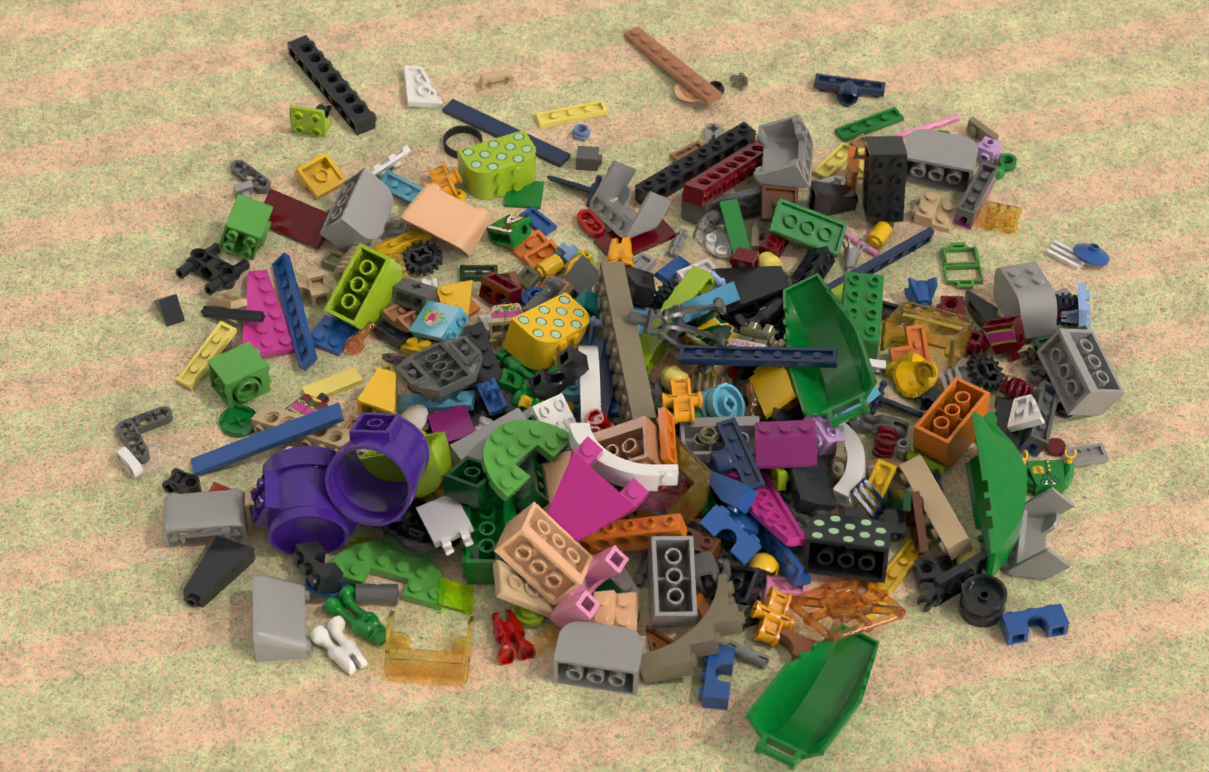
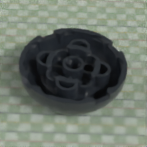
[382,500,461,558]

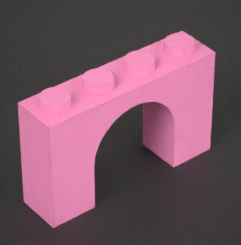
[549,545,629,629]

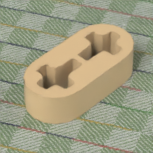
[479,69,513,90]

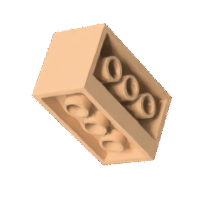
[494,502,593,606]

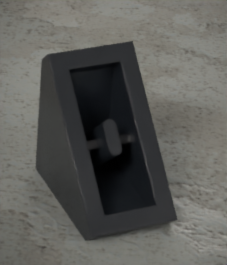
[154,294,185,327]

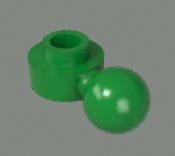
[996,153,1017,180]

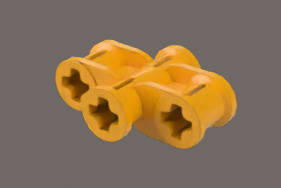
[423,162,463,196]
[661,377,703,425]
[750,586,795,648]

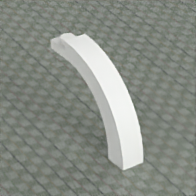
[578,345,601,426]
[832,422,868,507]
[568,423,678,491]

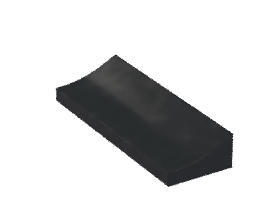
[770,407,837,512]

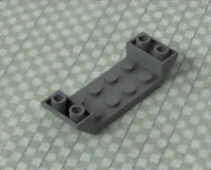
[681,187,761,228]

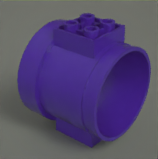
[325,412,430,526]
[251,446,358,555]

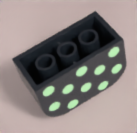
[803,514,891,583]

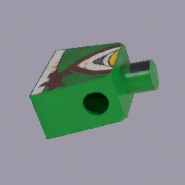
[486,214,532,249]

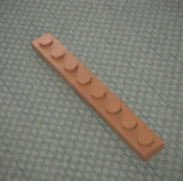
[624,26,722,105]

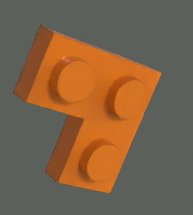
[888,324,930,363]

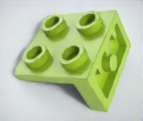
[289,105,332,138]

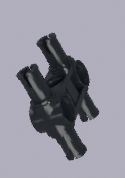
[176,243,250,295]

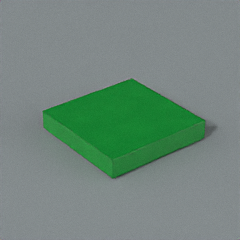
[504,181,544,210]

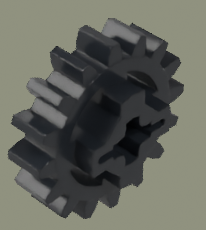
[402,240,443,276]
[965,352,1005,392]

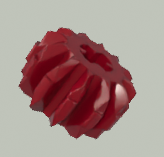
[957,328,990,357]
[1000,375,1034,398]
[872,425,897,458]

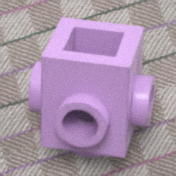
[977,136,1002,165]

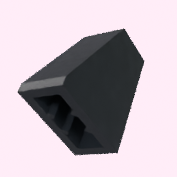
[808,181,858,216]
[624,265,656,307]

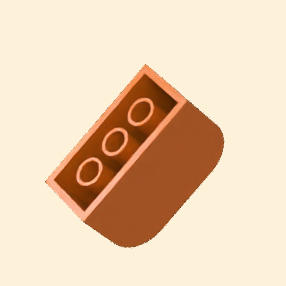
[913,377,990,467]

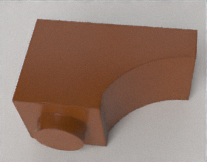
[779,627,820,662]

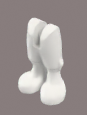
[310,616,368,675]

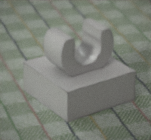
[233,180,254,198]
[387,217,408,237]

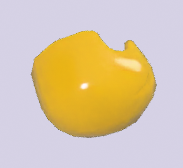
[747,553,779,576]

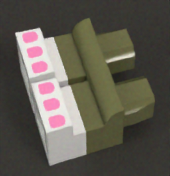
[729,321,777,347]

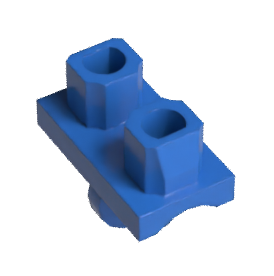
[476,377,508,416]

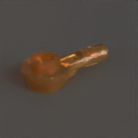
[345,321,376,355]
[745,383,764,421]

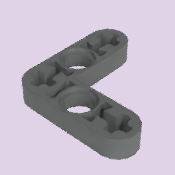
[117,406,173,465]

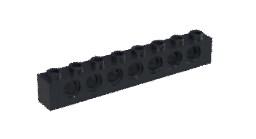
[288,35,377,136]
[635,122,756,205]
[761,246,836,341]

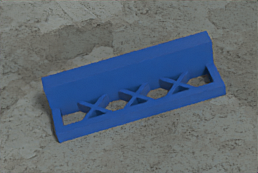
[756,521,812,588]

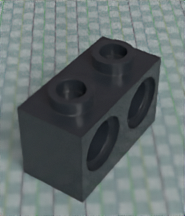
[913,555,957,590]

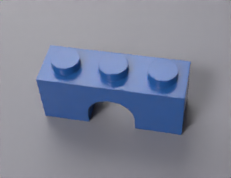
[698,504,762,566]
[999,604,1069,645]
[698,646,735,710]

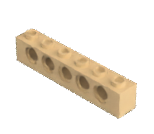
[251,403,361,454]

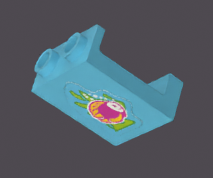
[408,300,470,341]

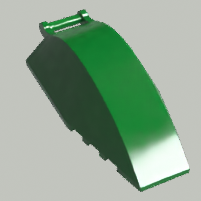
[783,273,877,429]
[965,412,1027,576]
[746,624,880,771]

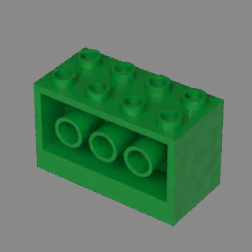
[841,272,884,359]
[462,494,516,585]

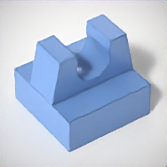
[553,242,579,265]

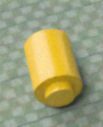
[866,221,893,249]
[535,254,565,279]

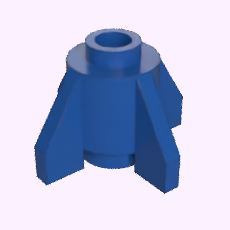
[904,277,938,310]

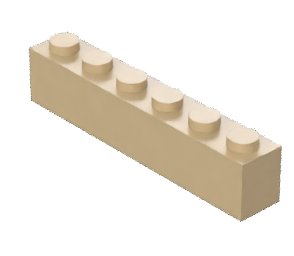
[899,454,974,560]

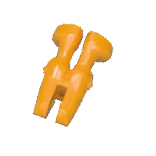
[606,237,635,268]

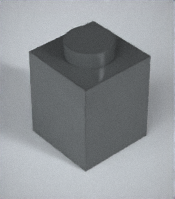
[576,146,602,171]

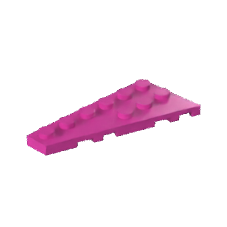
[242,270,295,357]
[711,470,806,547]

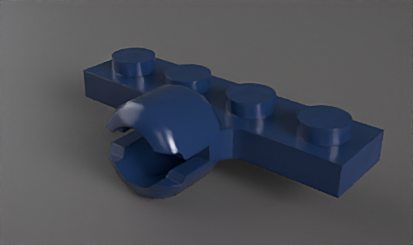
[814,73,886,106]
[709,417,765,491]

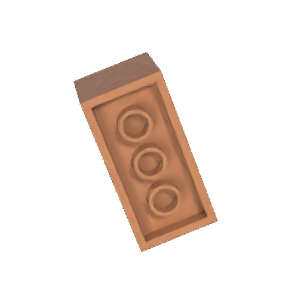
[592,416,666,490]

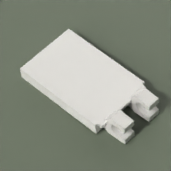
[416,496,474,555]

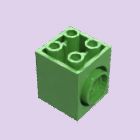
[218,194,273,260]
[207,342,272,409]

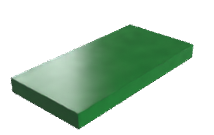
[768,198,848,258]

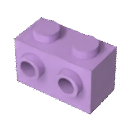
[804,416,846,455]

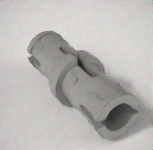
[727,640,770,668]

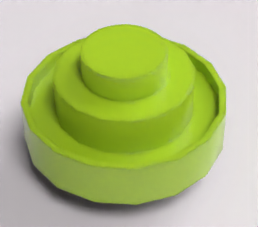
[515,605,545,628]

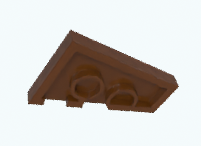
[906,491,930,555]

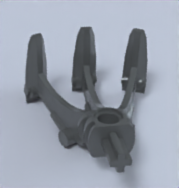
[627,297,727,375]

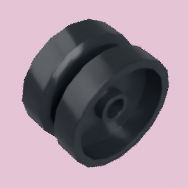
[959,574,1007,628]

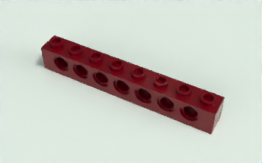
[682,140,764,207]

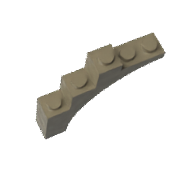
[640,573,745,684]

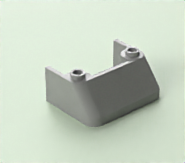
[590,160,672,238]
[1002,487,1075,580]

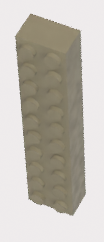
[594,261,656,425]

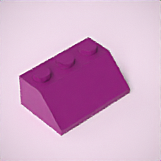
[755,420,817,469]

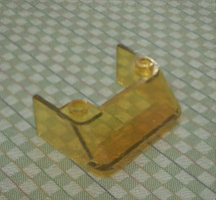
[880,302,973,369]
[666,435,712,525]
[384,611,475,686]

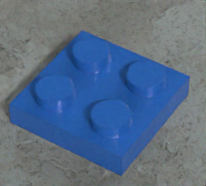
[311,315,358,356]

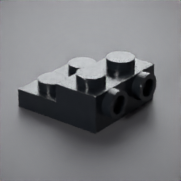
[711,565,767,611]

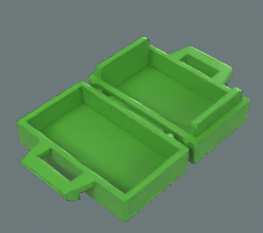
[940,242,984,288]

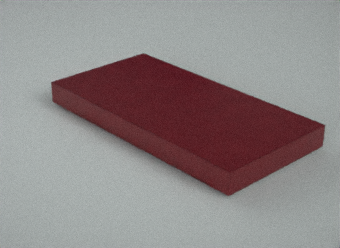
[264,188,329,249]
[594,218,676,257]

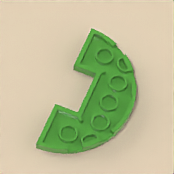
[481,420,570,502]
[329,541,445,611]

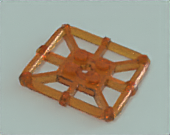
[789,578,906,642]

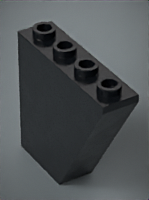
[711,266,789,325]

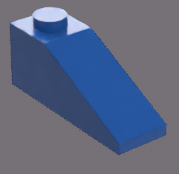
[700,467,758,514]

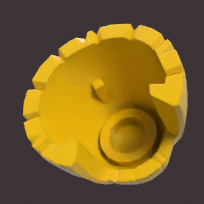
[892,353,938,398]

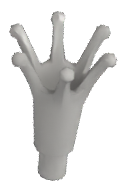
[842,235,868,272]

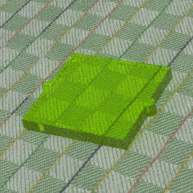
[436,577,475,615]

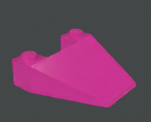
[547,436,649,542]

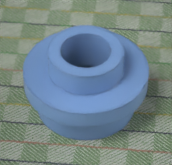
[572,124,590,140]

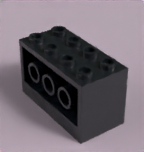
[862,136,908,222]

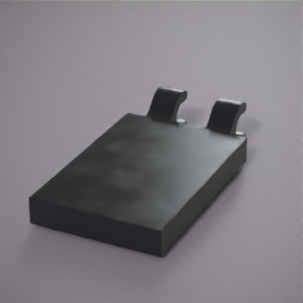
[917,551,988,612]

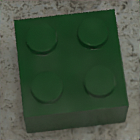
[444,456,495,508]

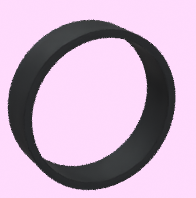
[443,125,483,159]

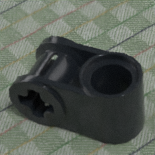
[162,468,202,494]

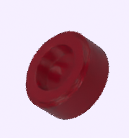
[1045,438,1066,457]

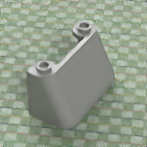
[754,114,813,188]
[162,488,248,547]
[253,574,311,662]

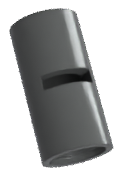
[356,583,399,605]

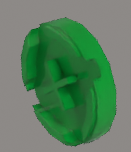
[219,405,256,438]

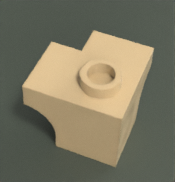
[297,270,331,307]

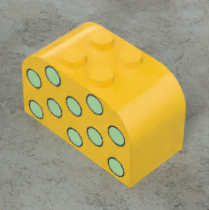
[503,292,590,370]

